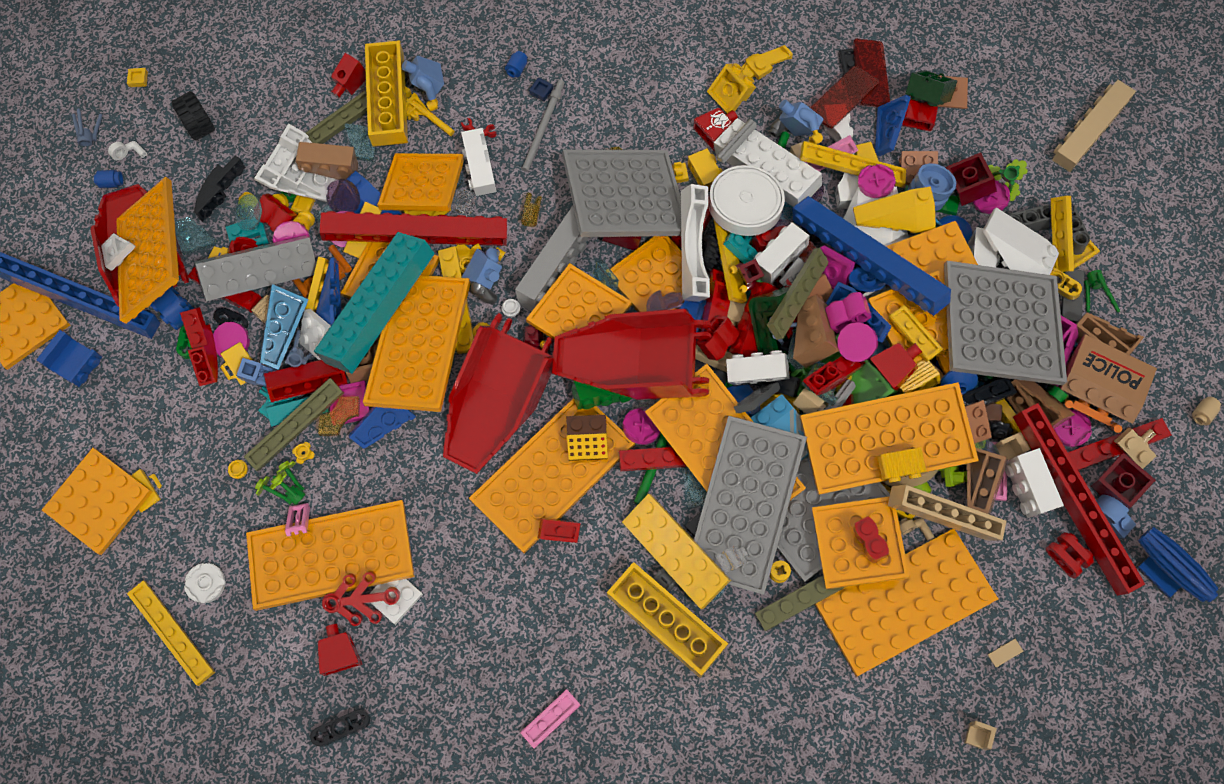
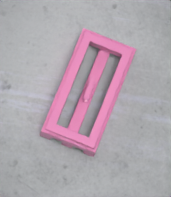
[285,503,310,536]

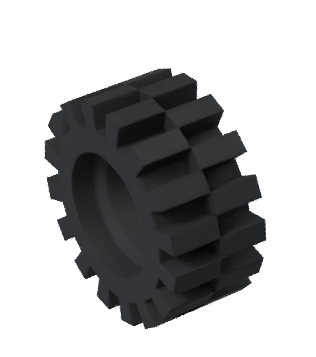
[702,234,721,270]

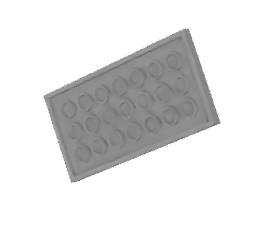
[694,416,807,595]

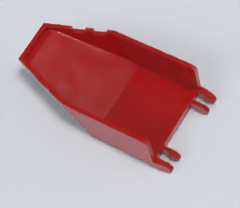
[90,184,189,307]
[552,309,711,400]
[443,313,554,474]

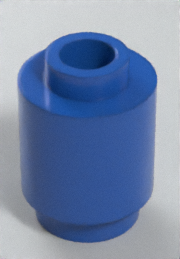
[505,51,528,78]
[94,170,124,188]

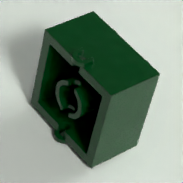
[905,70,957,107]

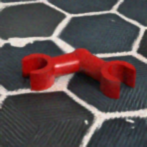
[461,118,497,138]

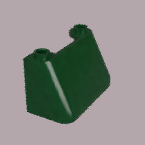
[749,286,802,371]

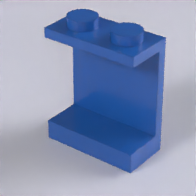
[36,330,102,387]

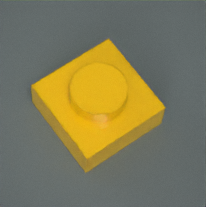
[127,68,148,87]

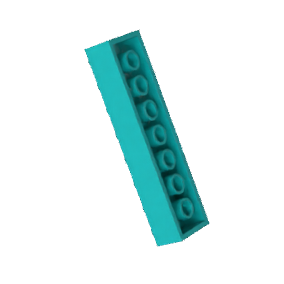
[314,232,435,374]

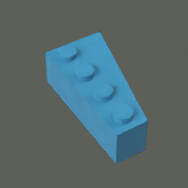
[259,284,309,370]

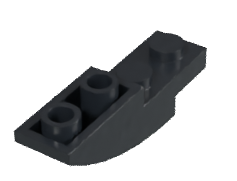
[194,155,246,222]

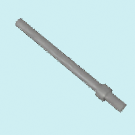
[522,80,565,172]

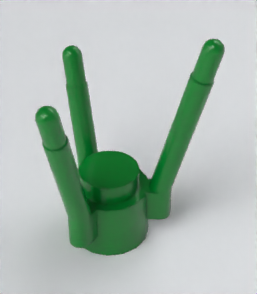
[1084,270,1120,313]

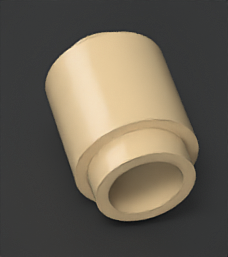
[1192,397,1221,425]

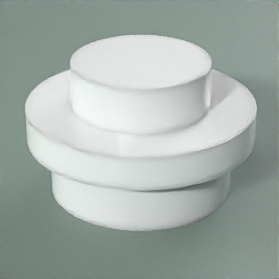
[502,299,520,317]

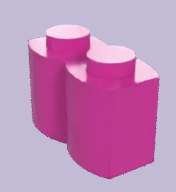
[825,292,872,333]

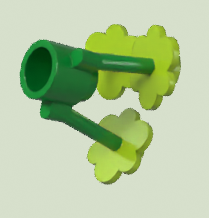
[988,159,1028,201]
[255,461,306,505]

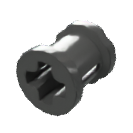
[653,568,677,593]

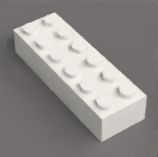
[714,118,822,207]

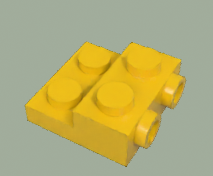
[707,63,756,113]

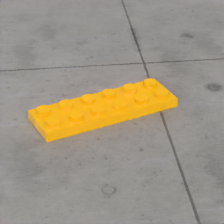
[622,494,731,609]

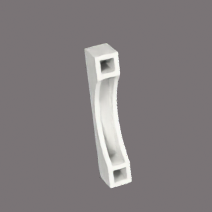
[822,105,858,209]
[681,184,710,302]

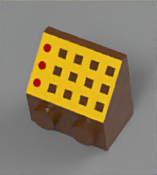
[566,415,608,461]

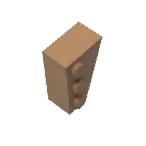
[296,142,358,181]
[793,295,839,368]
[1075,313,1144,355]
[1007,379,1075,429]
[967,448,1008,515]

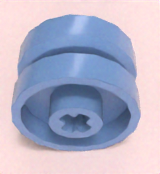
[908,163,956,211]

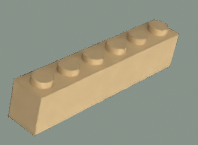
[1052,80,1136,172]
[888,485,1006,541]

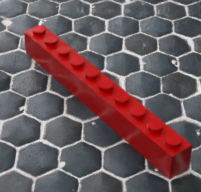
[319,211,507,246]
[1013,403,1145,596]

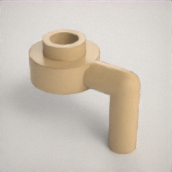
[899,518,935,541]

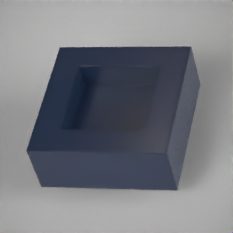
[529,78,553,102]

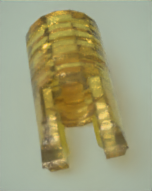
[521,192,542,227]

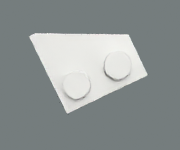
[101,233,136,271]

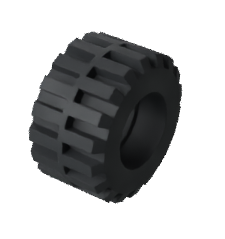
[171,91,215,140]

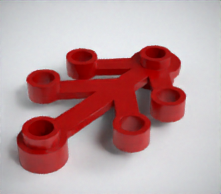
[322,571,400,626]

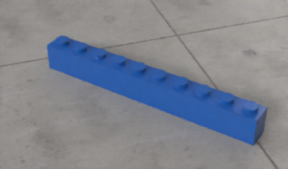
[792,196,951,316]
[0,252,161,339]

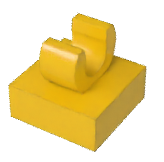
[672,162,689,183]

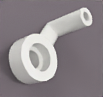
[108,141,147,160]

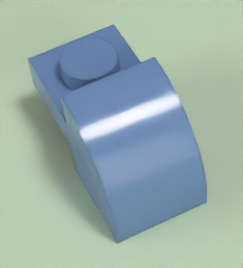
[236,358,277,387]
[1096,495,1136,538]

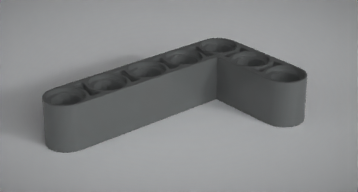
[1008,202,1090,255]

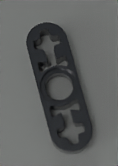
[310,709,370,747]

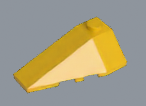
[853,186,936,233]

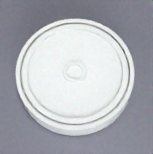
[708,165,785,236]

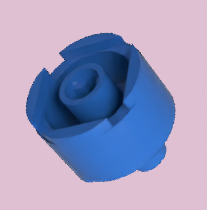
[150,287,194,330]

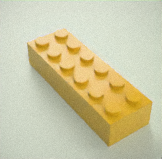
[365,40,408,147]
[607,562,728,678]

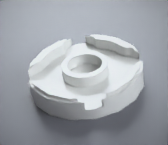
[184,563,226,603]

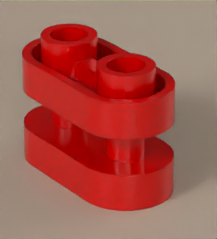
[1046,532,1094,579]

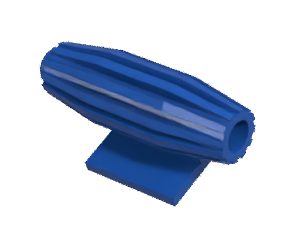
[1138,527,1218,602]

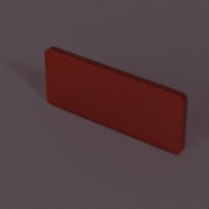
[853,38,890,107]
[810,66,879,129]

